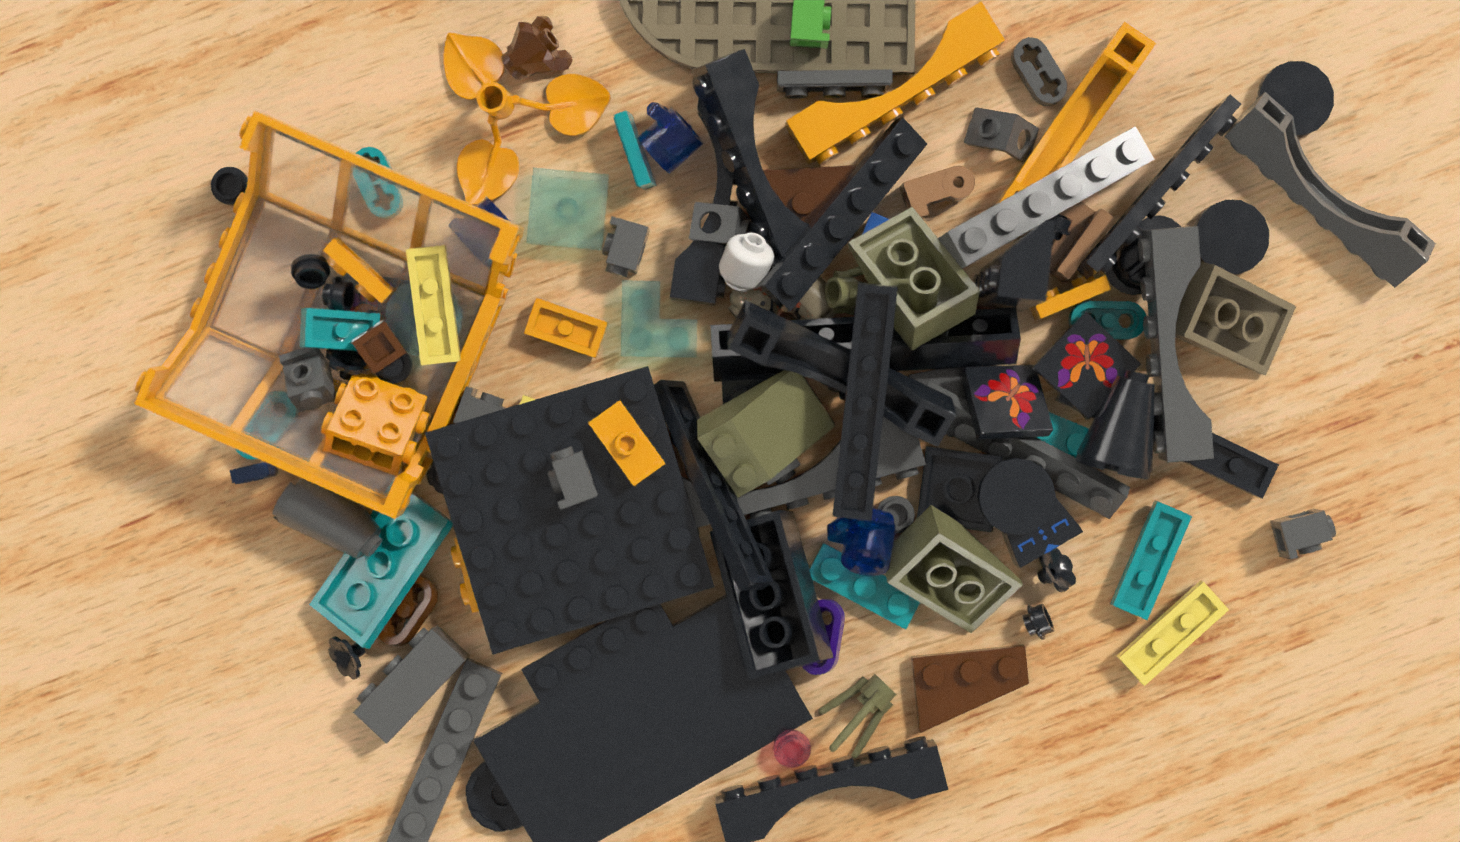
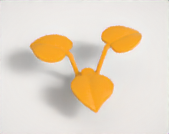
[443,33,611,205]

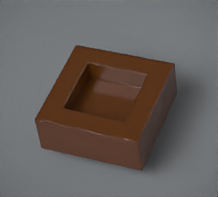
[351,319,407,374]

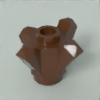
[501,16,572,80]

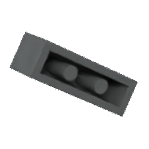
[353,625,470,744]

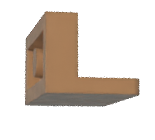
[1049,202,1113,282]

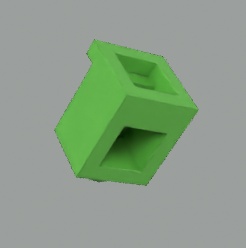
[790,0,831,49]

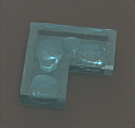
[621,280,697,358]

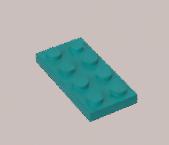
[309,480,453,649]

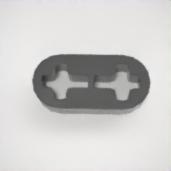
[1011,37,1067,106]

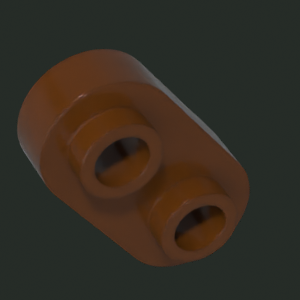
[378,576,438,646]

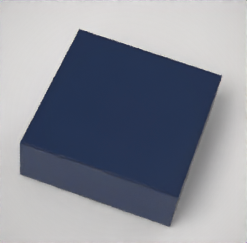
[229,462,278,485]

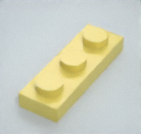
[406,245,461,365]
[1117,581,1229,686]

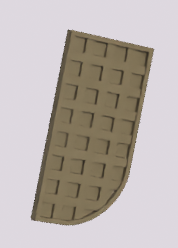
[619,0,915,75]

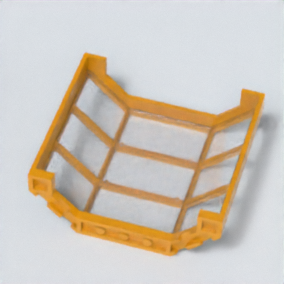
[134,111,525,519]

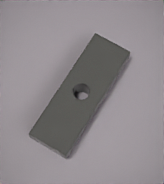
[777,69,893,99]

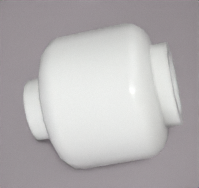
[719,233,774,292]

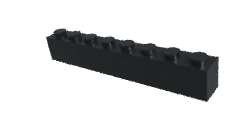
[710,307,1021,382]

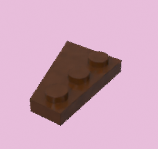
[743,165,857,238]
[911,644,1029,733]

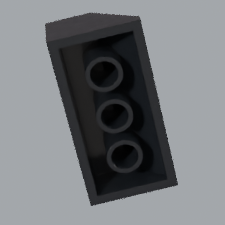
[973,220,1055,311]
[710,510,834,680]

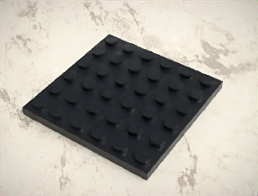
[425,366,714,655]

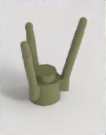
[825,267,863,315]
[818,674,896,759]

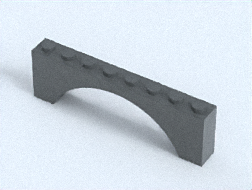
[681,416,926,534]

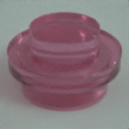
[773,730,811,768]

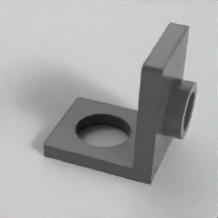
[964,107,1039,163]
[689,202,752,244]

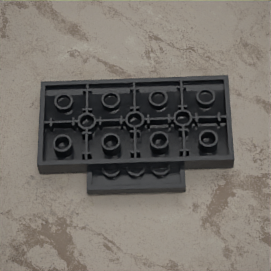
[473,594,813,842]

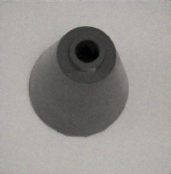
[272,462,383,559]

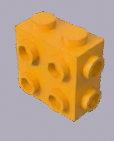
[320,373,430,476]

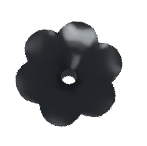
[325,349,370,380]
[1037,547,1076,593]
[328,636,366,680]

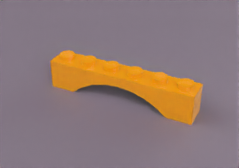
[785,1,1005,165]
[995,22,1156,237]

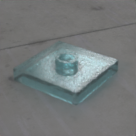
[526,168,609,251]

